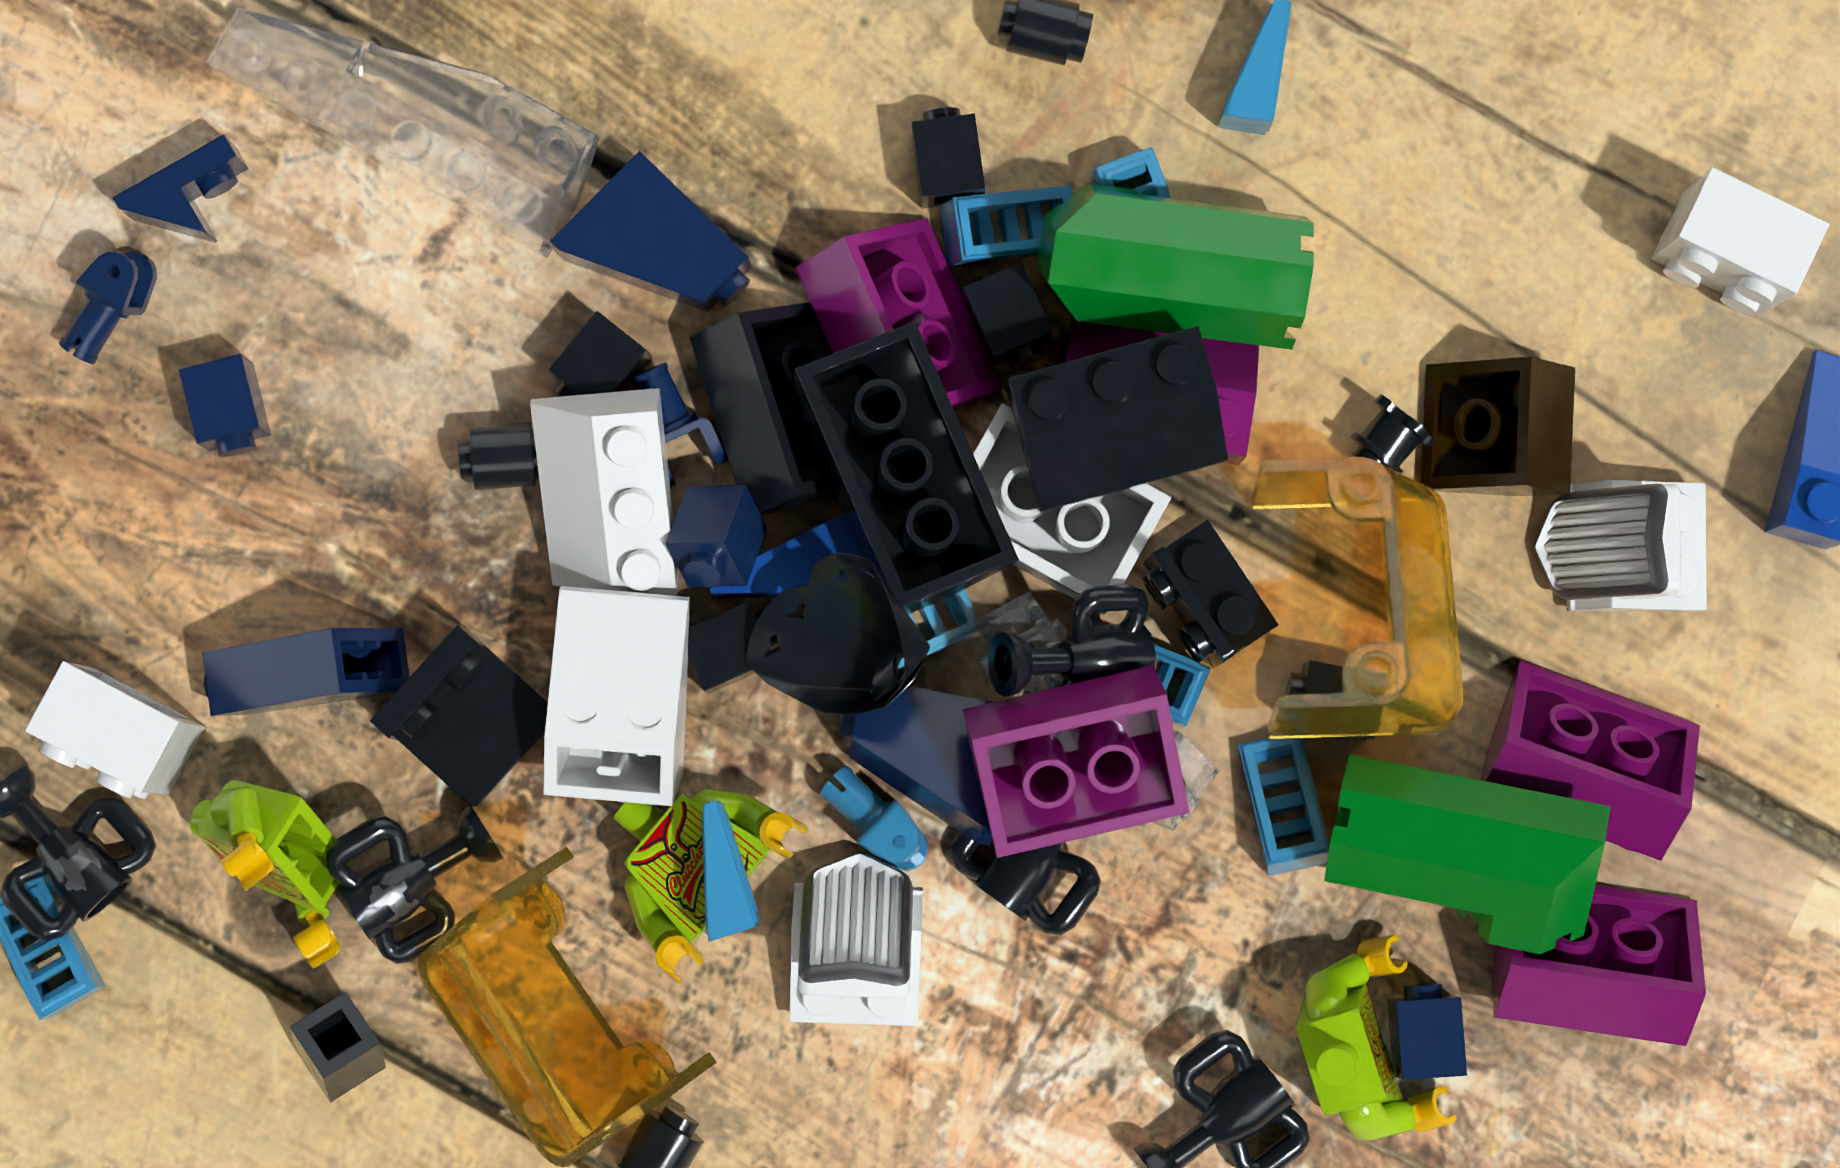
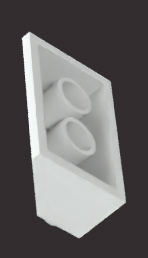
[530,388,679,596]

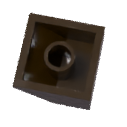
[1420,357,1575,496]

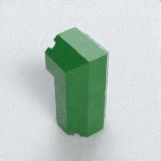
[1037,183,1314,350]
[1324,754,1611,954]

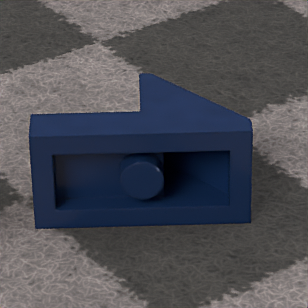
[113,134,249,243]

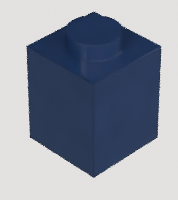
[179,354,271,457]
[666,485,767,588]
[1387,984,1467,1080]

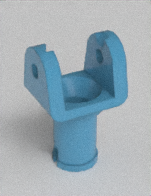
[820,766,929,871]

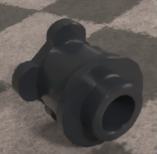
[1350,394,1435,479]

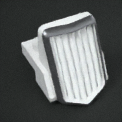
[1533,480,1707,612]
[789,852,923,1026]

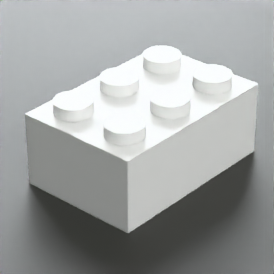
[973,403,1172,615]

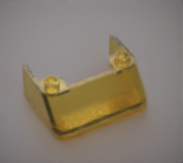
[1251,457,1463,739]
[418,847,717,1167]

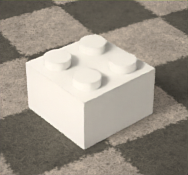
[1651,167,1830,315]
[25,661,206,799]

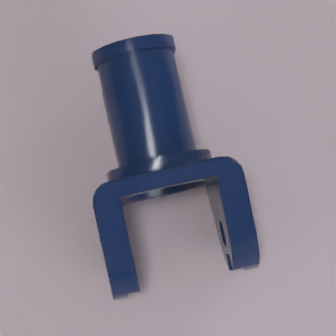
[59,252,157,364]
[630,362,728,488]

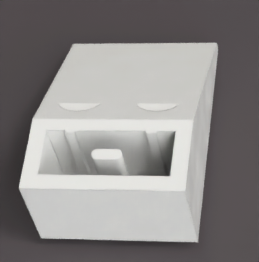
[544,586,690,806]

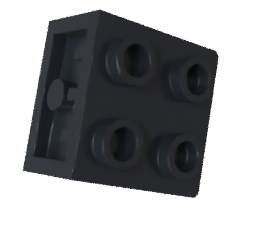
[1141,520,1279,669]
[370,625,548,807]

